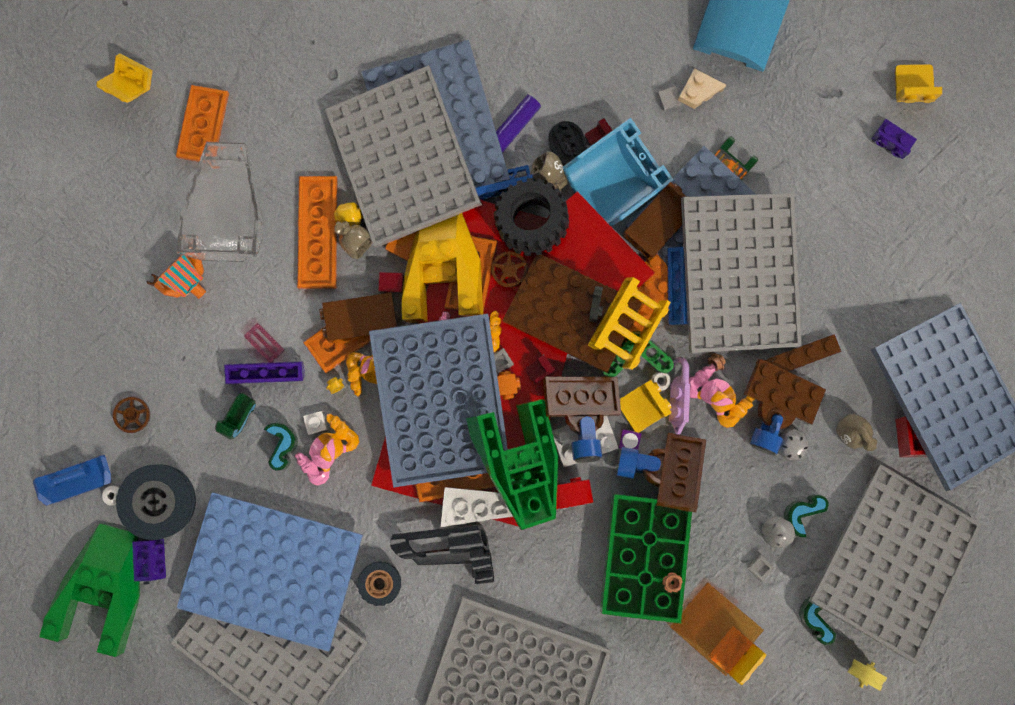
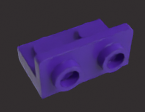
[871,119,917,159]
[132,539,166,581]

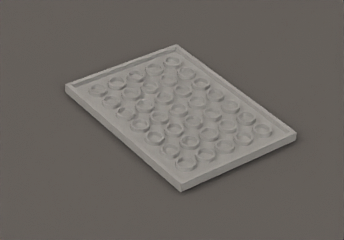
[426,597,612,705]

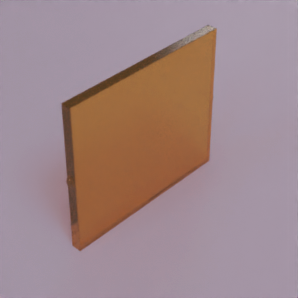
[670,582,764,676]

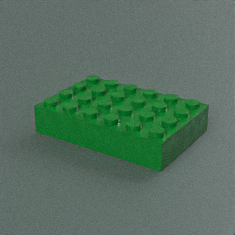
[600,494,692,624]

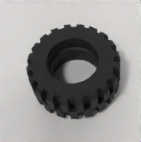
[494,178,569,256]

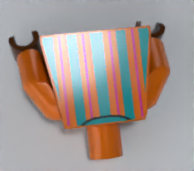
[146,241,206,299]

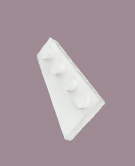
[441,487,512,527]

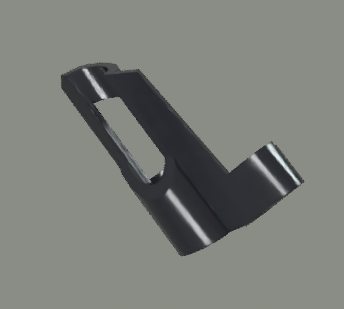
[390,525,494,584]

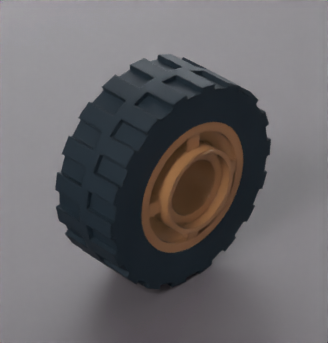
[357,561,401,606]

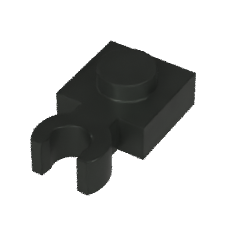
[589,286,604,323]

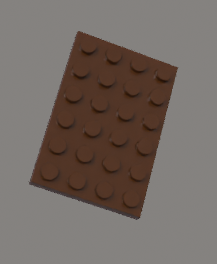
[502,255,642,373]

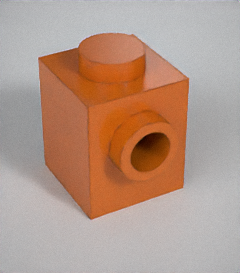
[497,371,521,400]

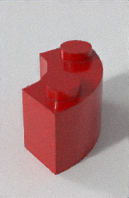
[556,477,593,509]

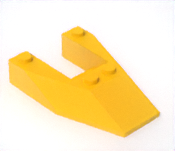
[402,213,483,323]

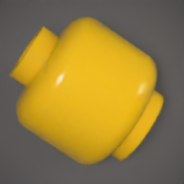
[334,202,364,226]

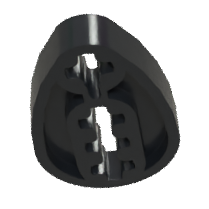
[548,121,587,166]

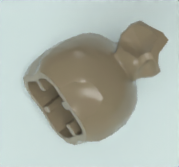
[530,152,568,191]
[334,221,372,259]
[836,414,877,451]

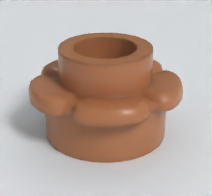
[708,353,725,371]
[663,573,683,592]

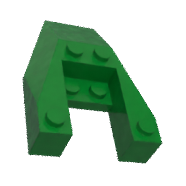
[466,399,558,530]
[39,523,140,657]

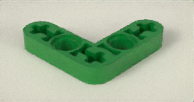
[603,331,674,377]

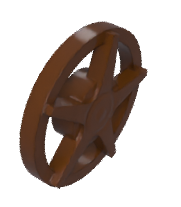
[491,252,528,287]
[113,397,150,433]

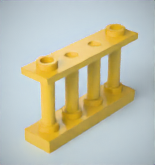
[588,277,671,370]

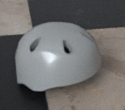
[778,429,808,461]
[762,517,795,548]

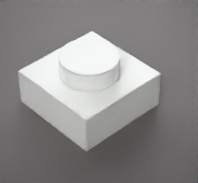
[303,411,328,435]

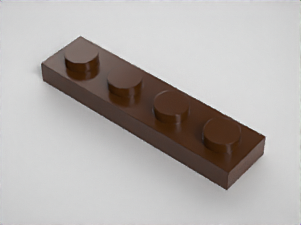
[764,334,842,371]

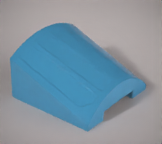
[693,0,790,72]
[563,118,674,226]

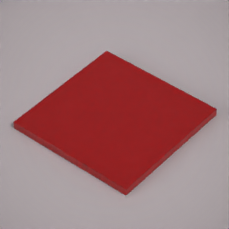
[495,191,655,293]

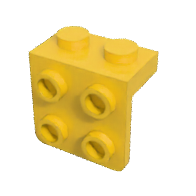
[96,53,153,102]
[895,64,943,103]
[620,380,672,433]
[708,626,766,685]

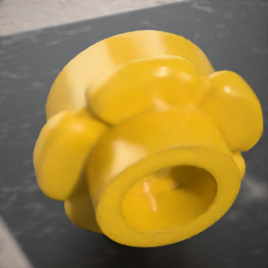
[326,377,344,394]

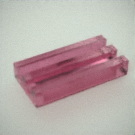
[244,323,285,363]

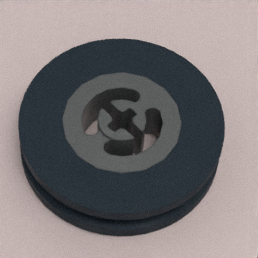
[116,464,196,540]

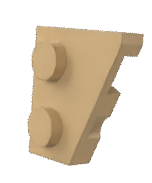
[678,68,726,109]

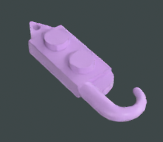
[669,357,690,434]

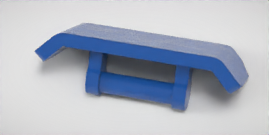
[33,455,111,506]

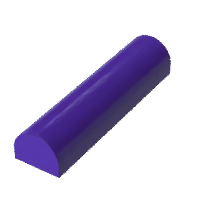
[496,94,541,153]
[224,361,305,384]

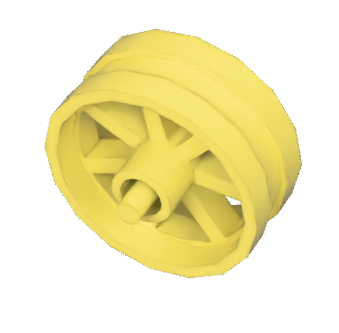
[847,659,887,691]

